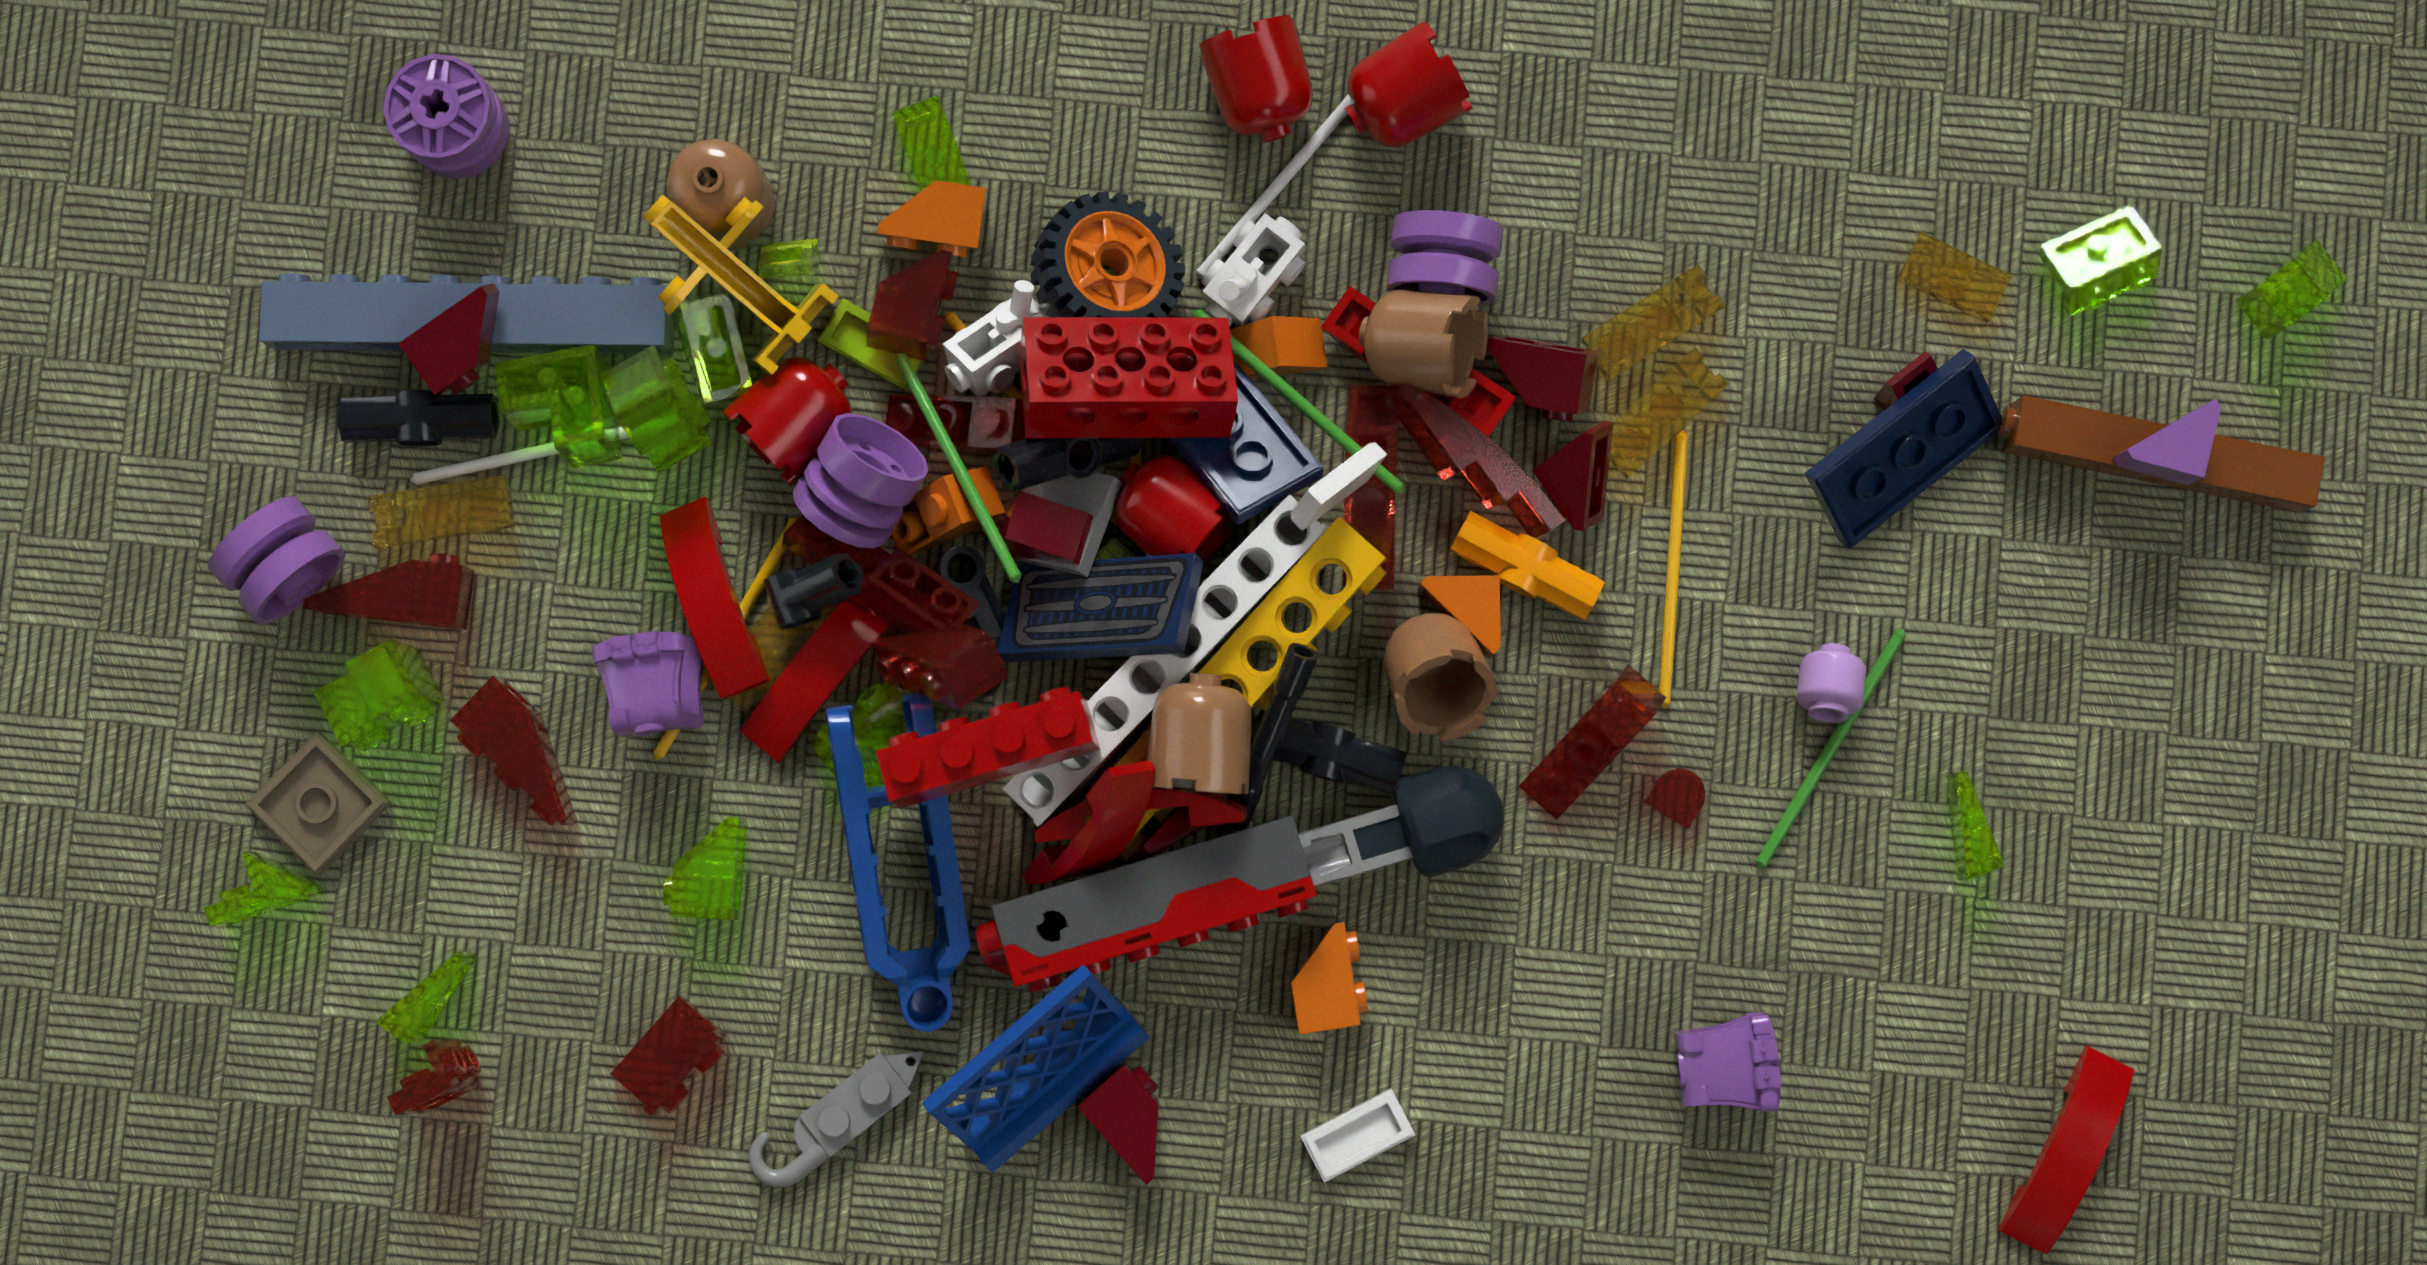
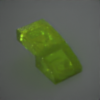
[758,238,821,280]

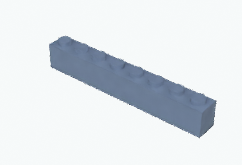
[259,273,675,354]

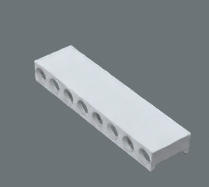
[1003,494,1328,828]

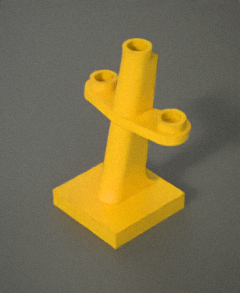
[642,194,839,375]

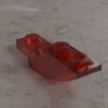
[1343,385,1401,590]
[782,514,980,642]

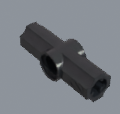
[337,389,500,447]
[993,438,1145,492]
[1251,709,1407,795]

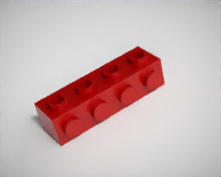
[876,687,1101,808]

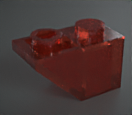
[866,249,958,361]

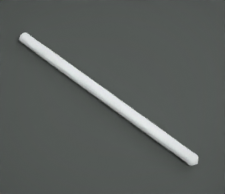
[1196,94,1352,279]
[410,415,685,485]

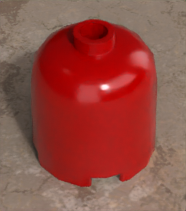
[1199,15,1313,143]
[1344,21,1473,148]
[722,357,852,487]
[1114,455,1232,569]

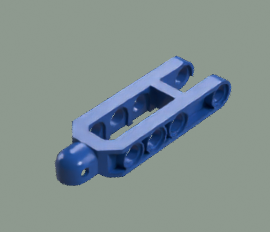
[825,692,971,1032]

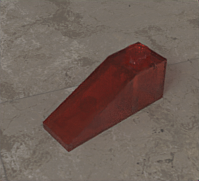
[302,553,475,630]

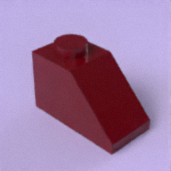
[398,283,500,396]
[1487,334,1599,421]
[1077,1062,1160,1185]

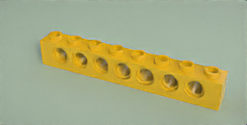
[1081,516,1387,864]

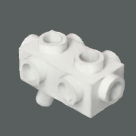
[1201,213,1306,327]
[943,280,1049,398]

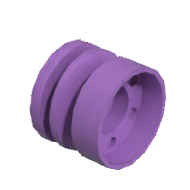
[383,54,510,179]
[792,413,929,549]

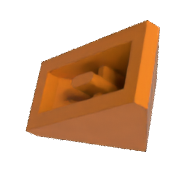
[1230,316,1328,380]
[1417,575,1501,659]

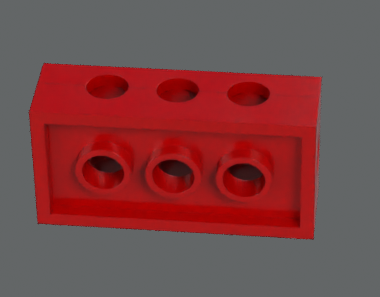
[1019,317,1238,438]

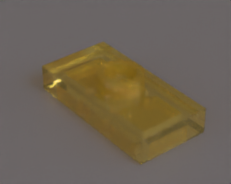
[1896,232,2012,323]

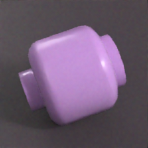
[1797,643,1866,723]

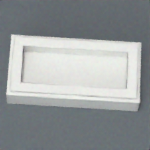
[1290,442,1387,531]
[1300,1088,1415,1183]

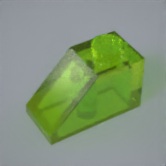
[2235,239,2348,340]
[673,291,752,404]
[663,816,747,920]

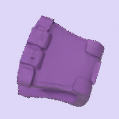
[592,631,704,737]
[1674,1012,1781,1112]

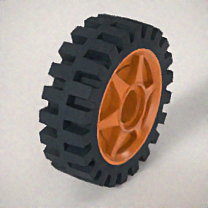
[1030,191,1185,317]

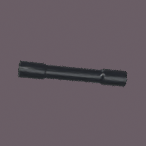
[1224,643,1318,831]

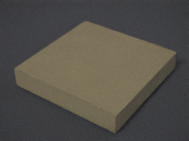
[245,732,393,876]

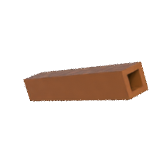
[1998,395,2325,513]

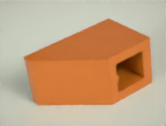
[877,180,986,257]
[891,466,1005,559]
[1290,922,1368,1035]

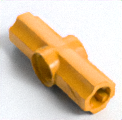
[1449,510,1605,621]

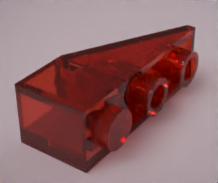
[886,394,1026,457]
[872,625,1010,709]
[1519,664,1666,820]
[450,675,578,826]

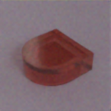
[1643,768,1706,829]

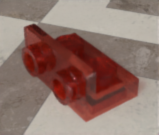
[610,995,727,1116]
[387,1040,481,1116]

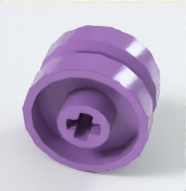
[1386,210,1504,306]
[208,496,346,625]

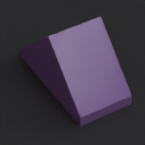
[2113,399,2221,485]

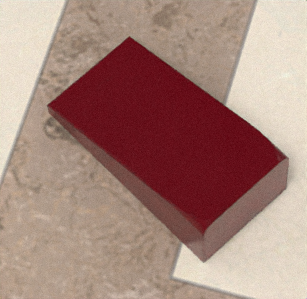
[1129,792,1226,864]

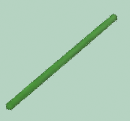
[1193,309,1404,494]
[895,352,1022,583]
[1756,628,1906,869]

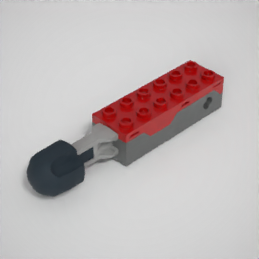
[975,765,1504,993]

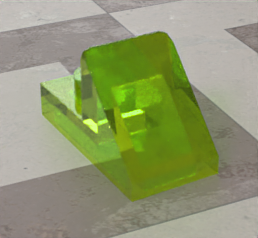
[204,851,324,927]

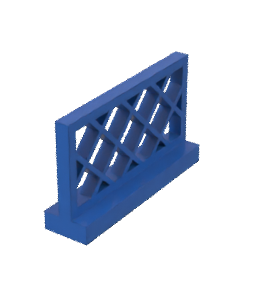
[922,964,1150,1172]

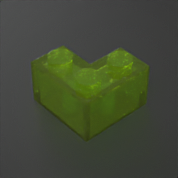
[495,344,622,468]
[600,344,712,473]
[314,639,446,751]

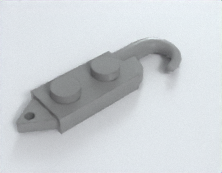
[749,1051,924,1188]

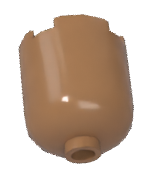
[666,139,776,251]
[1359,289,1488,398]
[1383,613,1498,741]
[1147,673,1252,794]

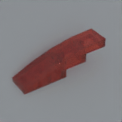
[1384,383,1565,538]

